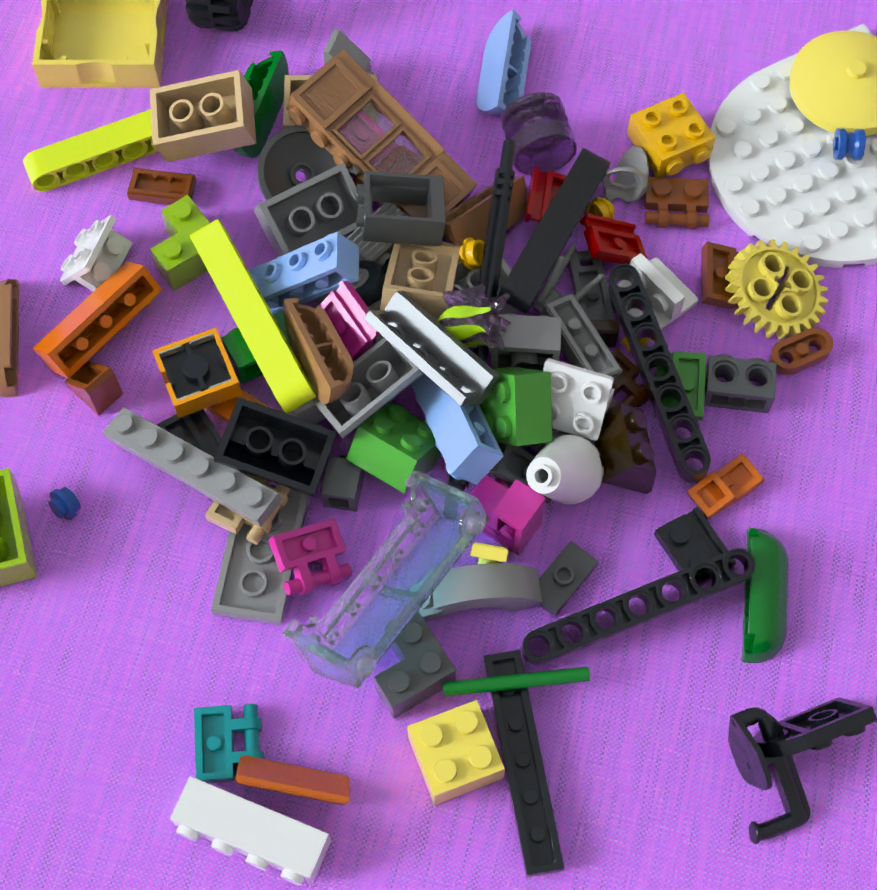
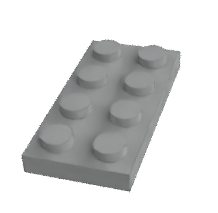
[211,485,310,625]

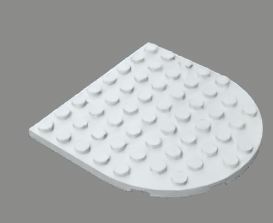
[707,23,877,268]

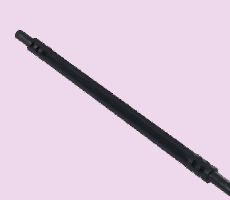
[446,139,516,521]

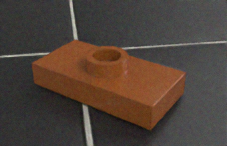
[127,168,196,205]

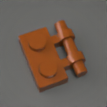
[644,177,709,229]

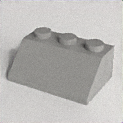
[312,337,424,439]

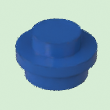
[49,487,81,520]

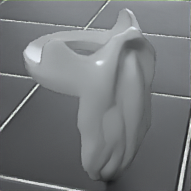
[602,146,649,203]

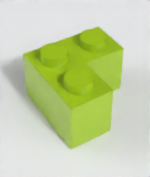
[150,195,210,291]

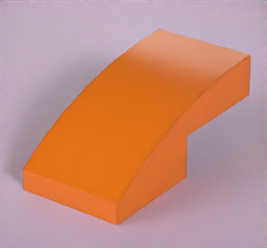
[687,452,765,519]

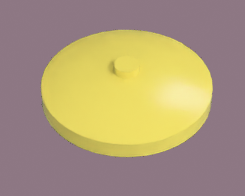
[789,31,877,136]

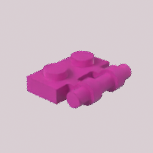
[268,518,352,596]

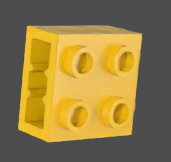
[627,92,716,177]

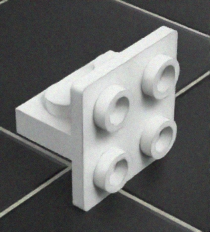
[59,215,133,292]
[617,253,698,330]
[543,359,615,441]

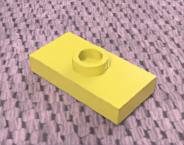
[470,542,510,564]

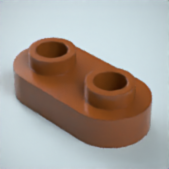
[769,328,833,375]

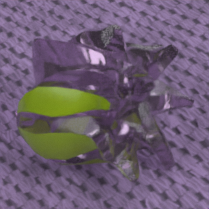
[438,284,511,350]

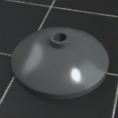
[257,125,351,200]

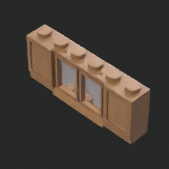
[286,49,478,218]

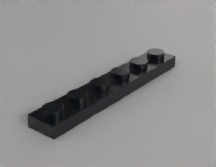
[484,650,565,878]

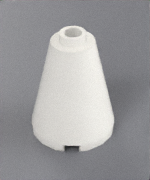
[526,435,604,504]

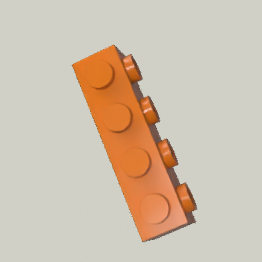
[32,261,162,379]

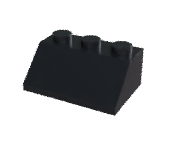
[214,397,337,497]

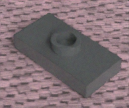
[539,541,599,617]

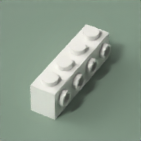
[170,776,331,886]

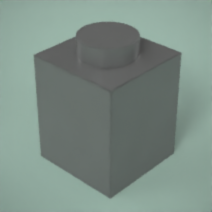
[320,455,365,512]

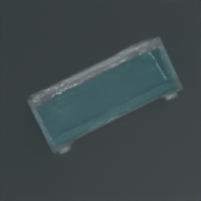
[282,470,489,688]

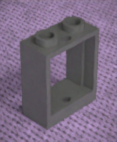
[356,171,446,246]

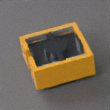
[152,327,242,418]

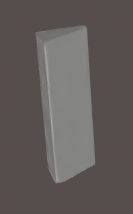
[542,293,623,378]

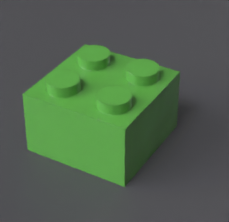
[479,367,552,446]
[346,402,440,493]

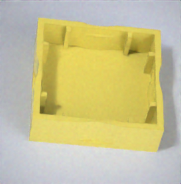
[32,0,169,88]

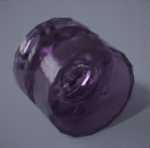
[501,92,577,175]

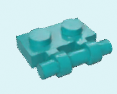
[194,704,264,784]

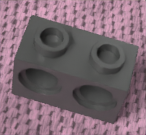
[704,354,777,413]

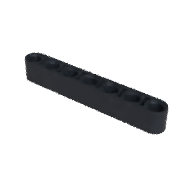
[497,148,611,314]
[609,263,711,483]
[521,548,756,665]

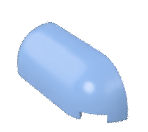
[476,10,531,115]

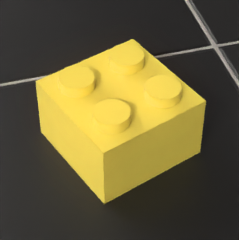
[407,700,505,806]

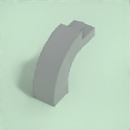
[412,563,543,622]

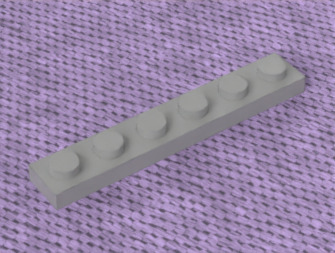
[102,407,282,527]

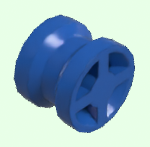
[833,128,866,161]

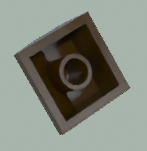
[594,403,656,494]

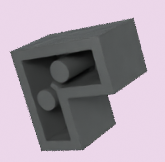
[374,610,456,719]

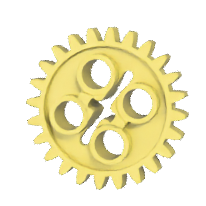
[725,239,828,340]

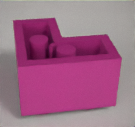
[462,475,546,556]

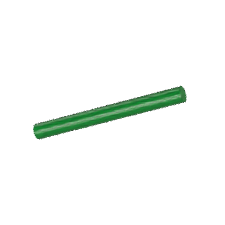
[442,667,590,697]

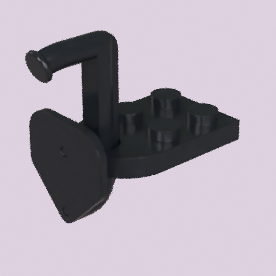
[728,697,877,844]

